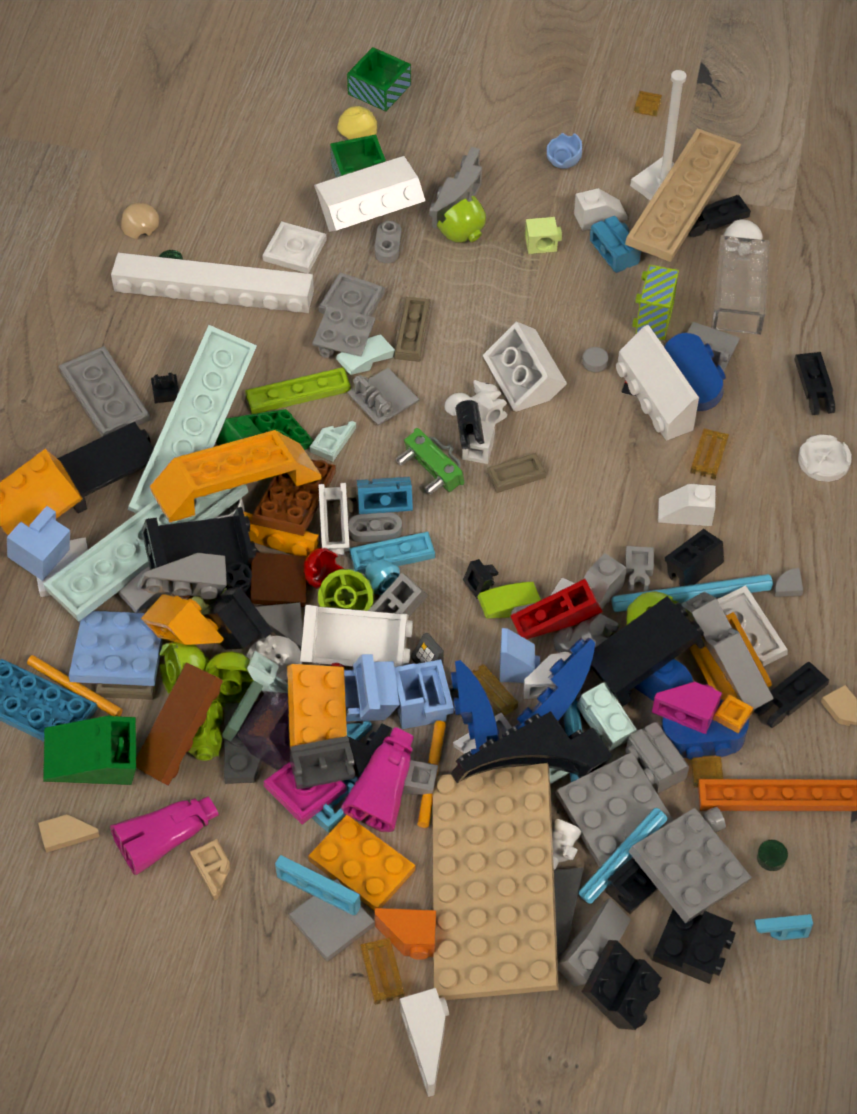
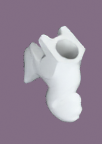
[444,380,507,424]

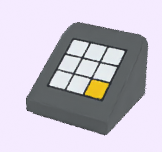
[411,632,444,664]

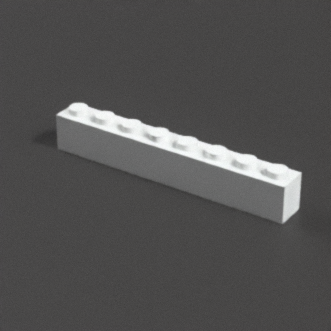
[111,253,314,313]

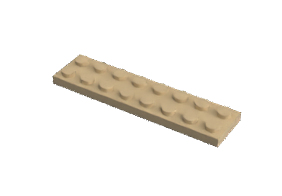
[625,128,741,262]

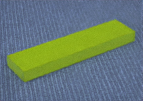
[245,367,351,414]

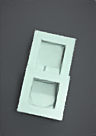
[336,334,395,375]
[247,651,289,710]

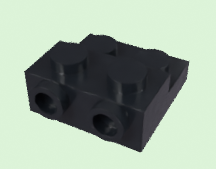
[652,908,736,984]
[582,940,662,1030]

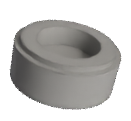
[582,347,608,372]

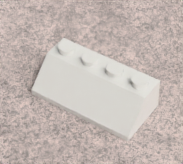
[314,156,425,232]
[616,325,699,441]

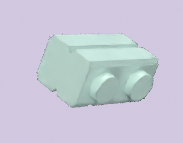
[576,682,637,751]

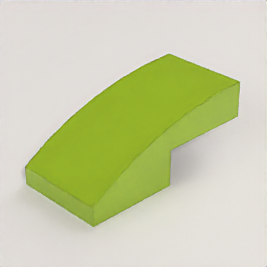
[477,582,541,619]

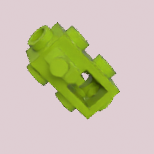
[188,699,223,761]

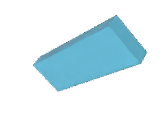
[350,532,435,574]
[275,855,361,916]

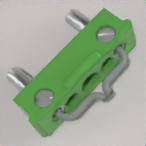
[396,428,464,495]

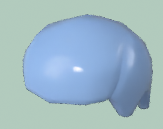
[547,133,582,169]

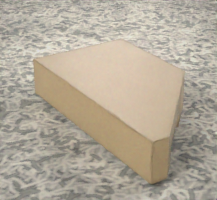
[38,814,100,853]

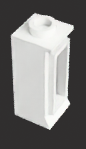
[319,483,350,557]

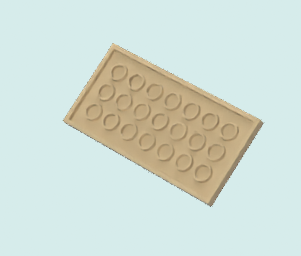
[433,763,559,1000]

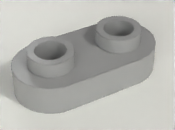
[375,221,401,263]
[348,512,402,542]

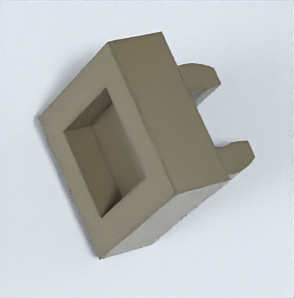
[330,487,357,514]

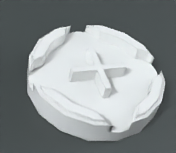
[798,435,852,482]

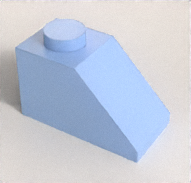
[500,628,540,683]

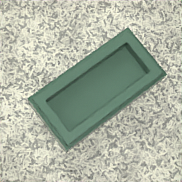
[222,681,263,742]

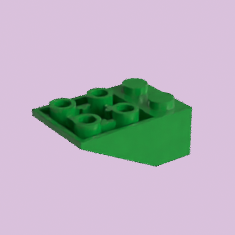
[216,409,314,450]
[43,716,136,785]

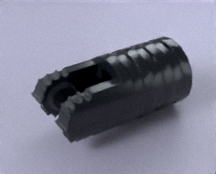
[455,400,485,450]

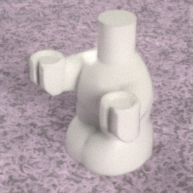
[552,819,581,870]

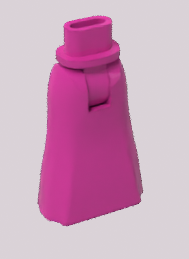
[341,727,414,832]
[110,796,219,875]

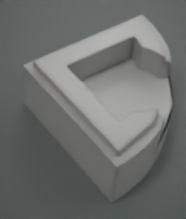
[774,568,803,597]

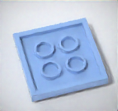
[69,611,163,686]

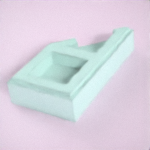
[310,421,356,462]

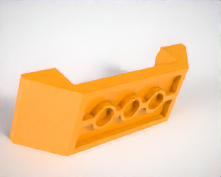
[150,430,321,523]

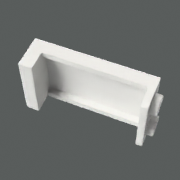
[300,605,413,667]

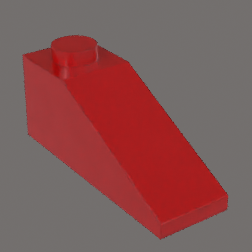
[510,578,603,640]

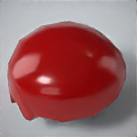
[303,547,344,590]

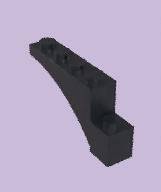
[450,711,612,783]

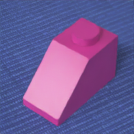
[652,682,722,734]

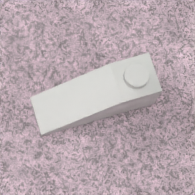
[400,988,449,1097]

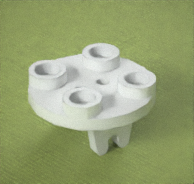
[247,635,302,683]

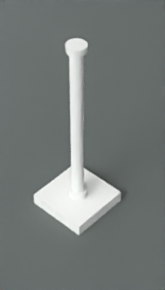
[630,70,686,200]

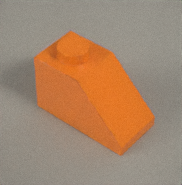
[375,908,436,960]

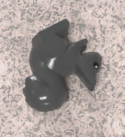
[553,613,620,671]

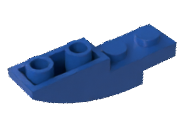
[516,637,595,729]
[451,660,500,755]

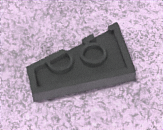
[224,701,281,784]
[554,868,584,959]

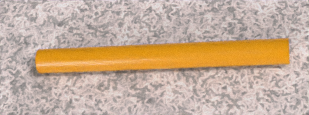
[27,655,123,716]
[417,720,446,828]

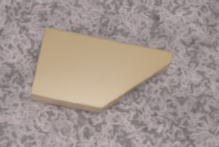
[821,685,857,726]
[190,839,230,901]

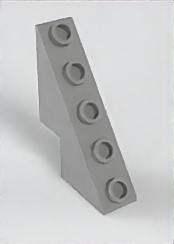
[681,591,774,710]

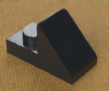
[348,723,392,779]

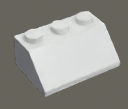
[483,321,567,412]

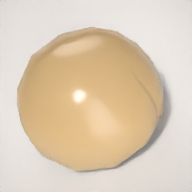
[121,203,159,239]

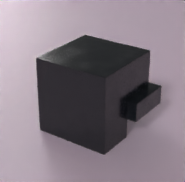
[201,586,273,650]

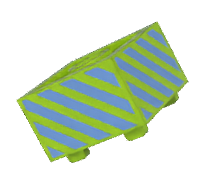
[632,265,679,340]

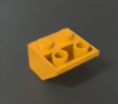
[141,594,224,645]

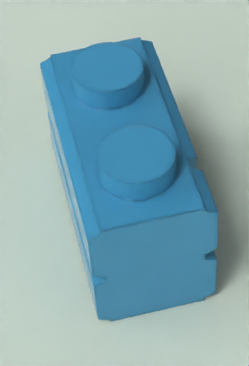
[590,215,642,273]
[357,477,413,514]

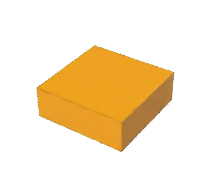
[713,694,754,734]

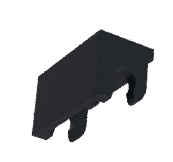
[665,528,724,587]
[606,857,658,914]

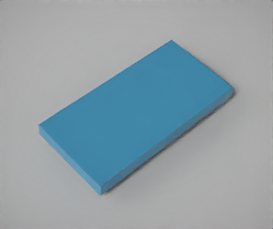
[0,659,98,742]

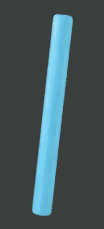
[611,574,773,612]

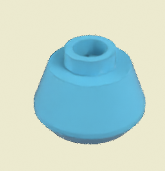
[364,559,400,595]

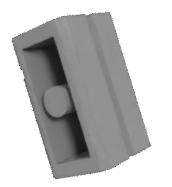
[625,722,689,793]

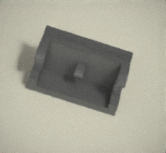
[290,736,355,789]

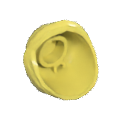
[337,106,377,140]

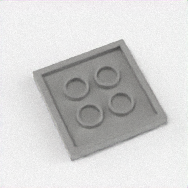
[555,752,674,868]
[628,808,752,923]

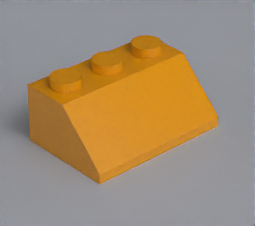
[0,449,83,535]

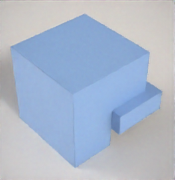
[7,506,70,581]
[344,654,400,721]
[394,659,454,729]

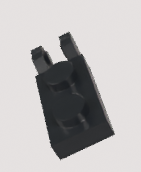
[689,195,751,237]
[794,352,836,415]
[754,662,829,728]

